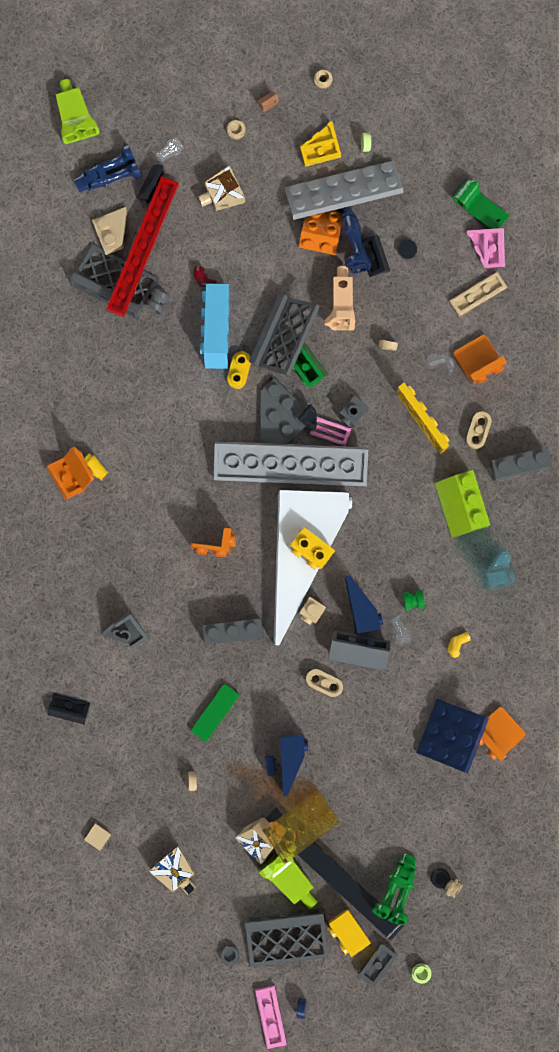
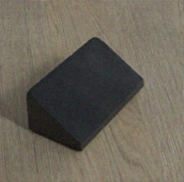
[136,164,165,203]
[361,235,390,277]
[48,693,90,725]

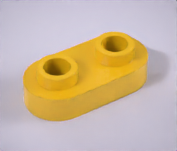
[227,351,251,389]

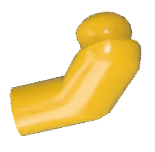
[447,632,471,658]

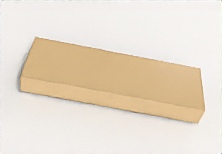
[449,271,507,317]

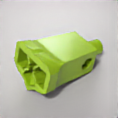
[56,79,100,144]
[258,845,318,909]

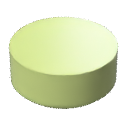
[361,132,371,152]

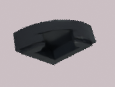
[298,404,317,431]

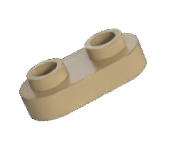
[466,411,492,449]
[306,669,343,697]

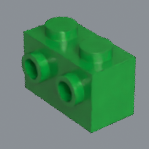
[293,344,329,388]

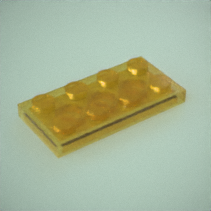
[262,789,340,864]

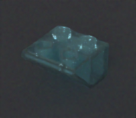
[482,548,516,592]

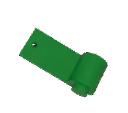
[452,179,510,229]

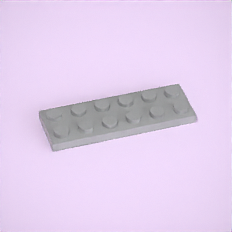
[284,160,403,220]

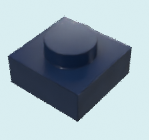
[265,755,279,776]

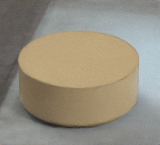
[227,120,246,139]
[378,340,398,351]
[188,771,197,791]

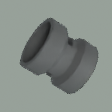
[144,288,170,314]

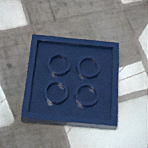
[416,699,489,774]

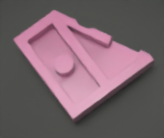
[467,228,505,268]

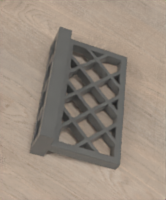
[70,245,159,320]
[249,293,320,376]
[245,908,328,967]

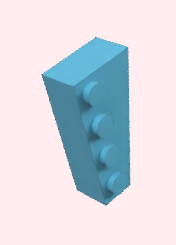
[200,284,229,369]

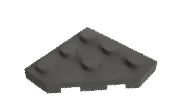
[261,378,306,444]

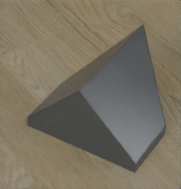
[102,612,148,649]

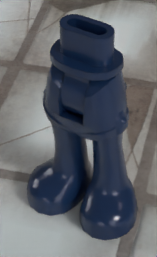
[74,144,142,192]
[341,206,371,274]

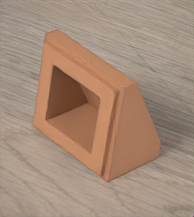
[256,92,278,112]

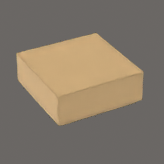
[84,823,111,851]

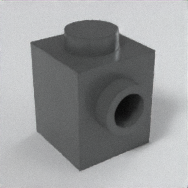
[340,396,369,427]

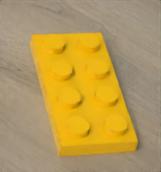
[396,383,449,454]

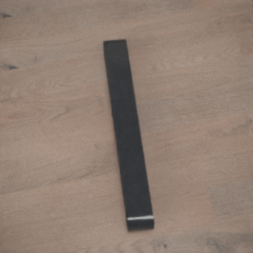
[265,807,404,940]

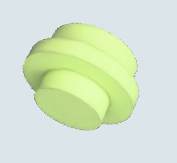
[412,963,431,984]

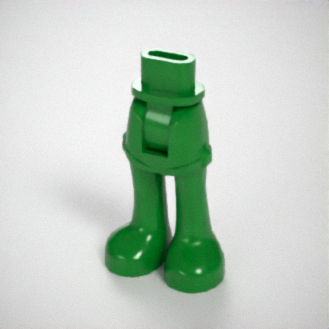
[372,853,417,925]

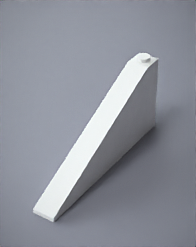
[274,490,352,645]

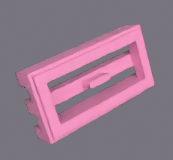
[309,417,352,447]

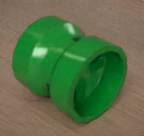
[403,590,425,611]

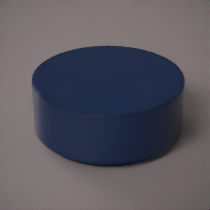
[296,998,307,1019]

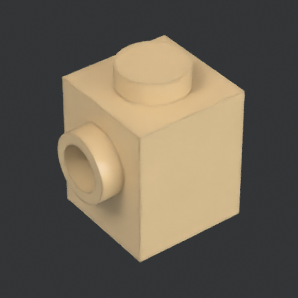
[299,597,326,625]

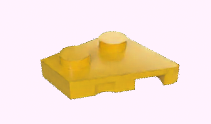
[300,121,341,167]

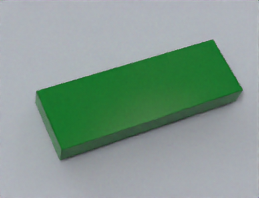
[191,684,240,742]

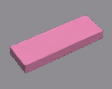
[255,985,287,1049]

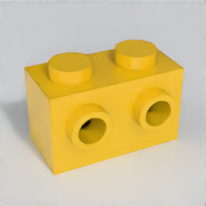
[289,527,335,570]
[328,908,371,957]

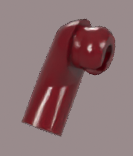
[193,266,217,287]

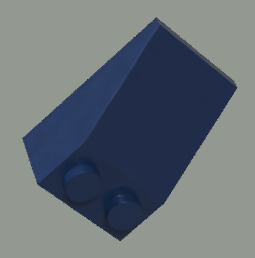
[345,575,383,634]
[280,735,308,797]

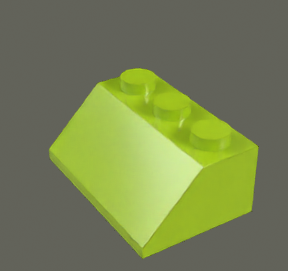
[435,470,490,538]

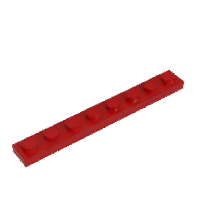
[106,176,179,318]

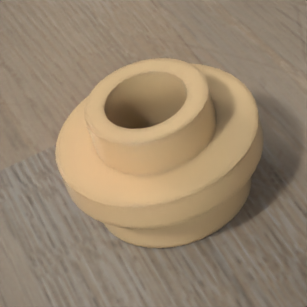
[314,69,332,88]
[445,879,463,898]

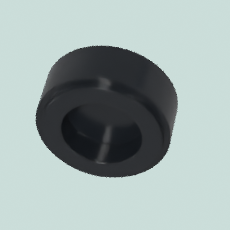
[398,240,417,260]
[430,868,450,889]

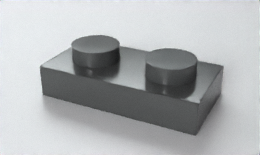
[358,943,398,987]

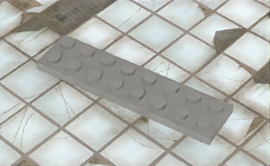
[214,441,369,486]

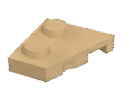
[92,207,127,255]

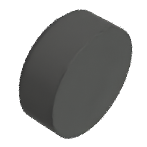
[220,945,240,966]

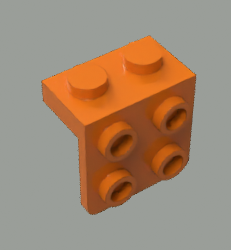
[299,211,343,255]
[454,335,507,385]
[46,446,94,500]
[190,528,236,558]
[479,707,526,761]

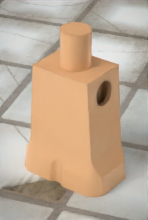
[324,266,355,330]

